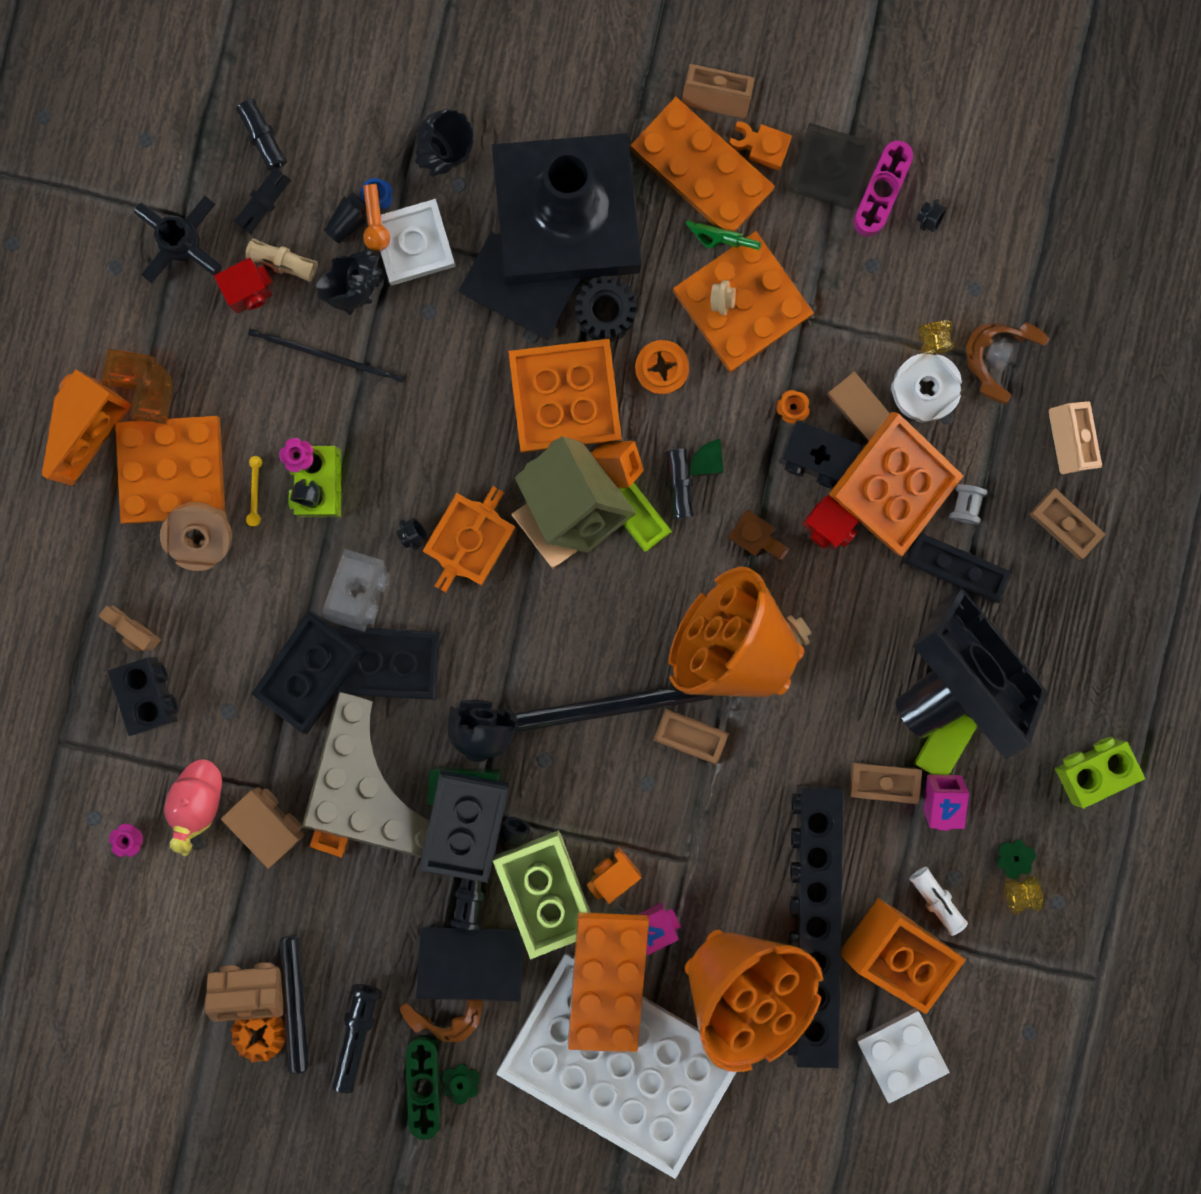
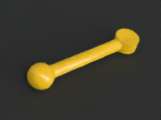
[246,456,262,526]

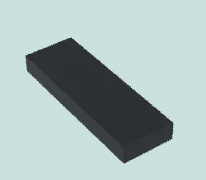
[903,533,1012,603]

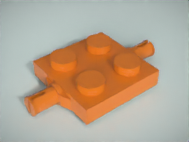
[423,486,516,593]

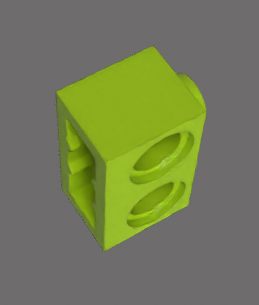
[288,446,341,517]
[1055,737,1145,809]

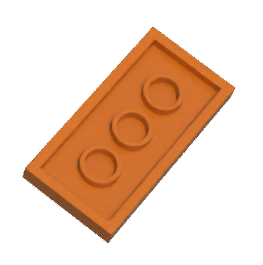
[630,96,775,232]
[568,912,649,1052]

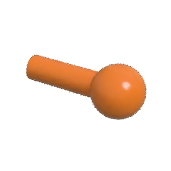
[363,184,391,252]

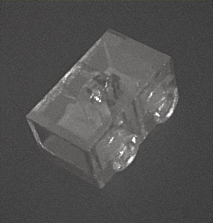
[322,549,390,632]

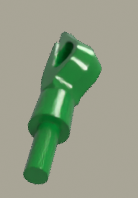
[686,220,761,250]

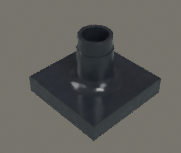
[492,133,642,285]
[896,587,1048,760]

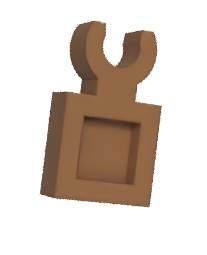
[99,605,161,652]

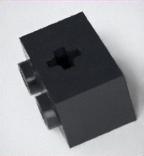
[778,420,861,489]

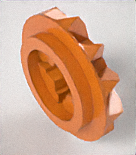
[635,340,689,395]
[230,1016,286,1063]

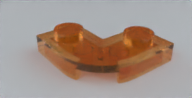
[101,349,173,424]

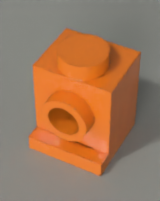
[586,847,641,904]

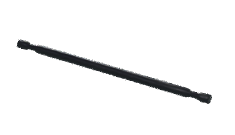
[248,329,404,383]

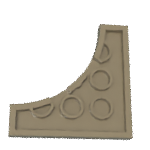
[302,692,430,858]

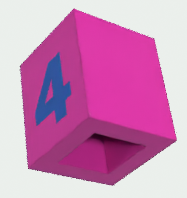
[923,775,969,831]
[637,902,681,956]

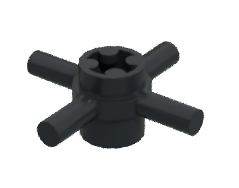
[134,195,222,283]

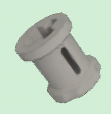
[949,484,987,525]

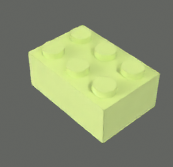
[493,830,591,959]

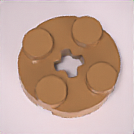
[160,502,232,571]

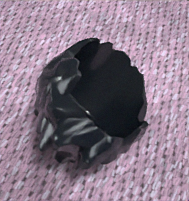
[415,109,474,177]
[316,249,382,315]

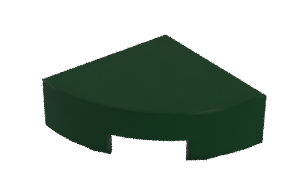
[689,439,724,477]

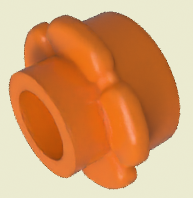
[776,390,810,424]

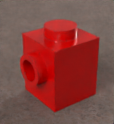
[214,257,273,314]
[801,495,859,549]

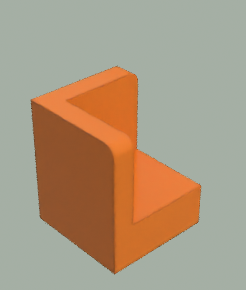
[591,441,644,488]

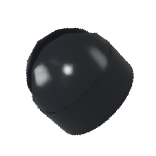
[290,479,320,507]
[500,817,530,847]

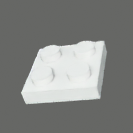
[380,199,456,286]
[855,1008,950,1103]

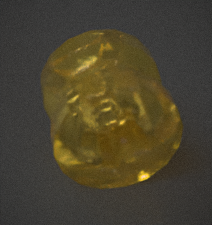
[917,320,956,355]
[1005,876,1044,915]

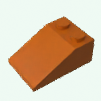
[41,369,132,486]
[841,898,966,1014]

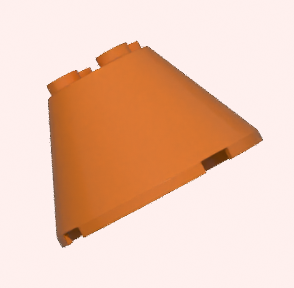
[668,567,804,698]
[685,930,823,1072]

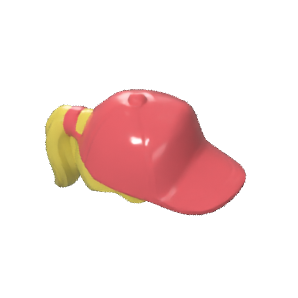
[164,759,222,856]

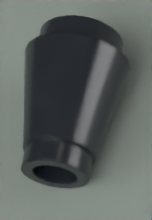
[324,192,368,244]

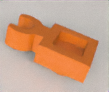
[729,121,793,171]

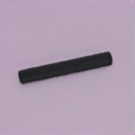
[279,935,308,1074]

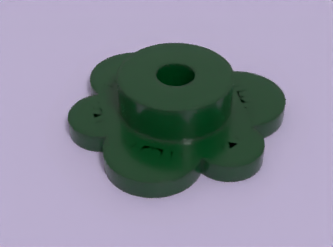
[997,839,1036,879]
[442,1064,480,1105]

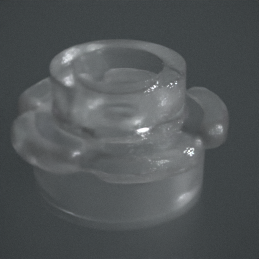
[986,338,1015,371]

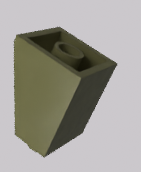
[515,436,636,553]

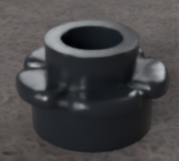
[917,199,947,233]
[397,517,427,550]

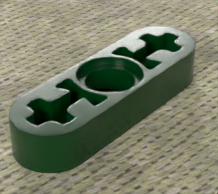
[406,1035,441,1140]

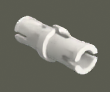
[909,867,968,936]

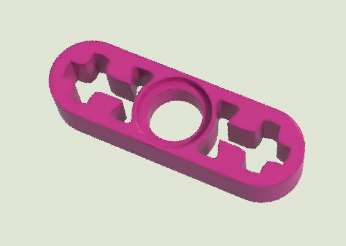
[853,141,913,237]

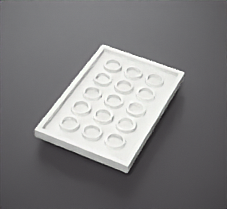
[496,952,736,1179]

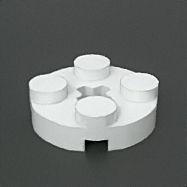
[891,353,962,423]

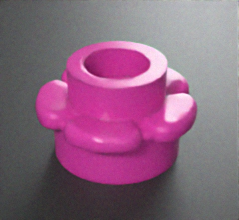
[279,438,314,473]
[109,823,143,857]

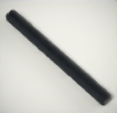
[515,687,714,732]

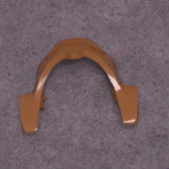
[966,322,1050,404]
[399,1000,483,1042]

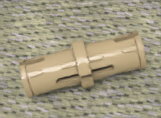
[245,238,318,282]

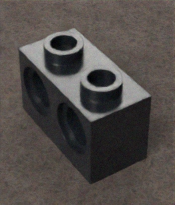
[108,657,179,736]

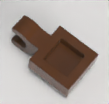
[728,509,790,562]

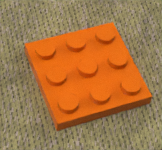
[673,231,814,373]
[508,339,622,453]
[829,412,963,556]
[115,416,226,525]

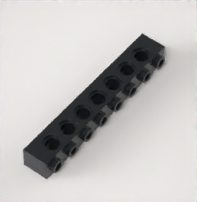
[787,785,844,1068]

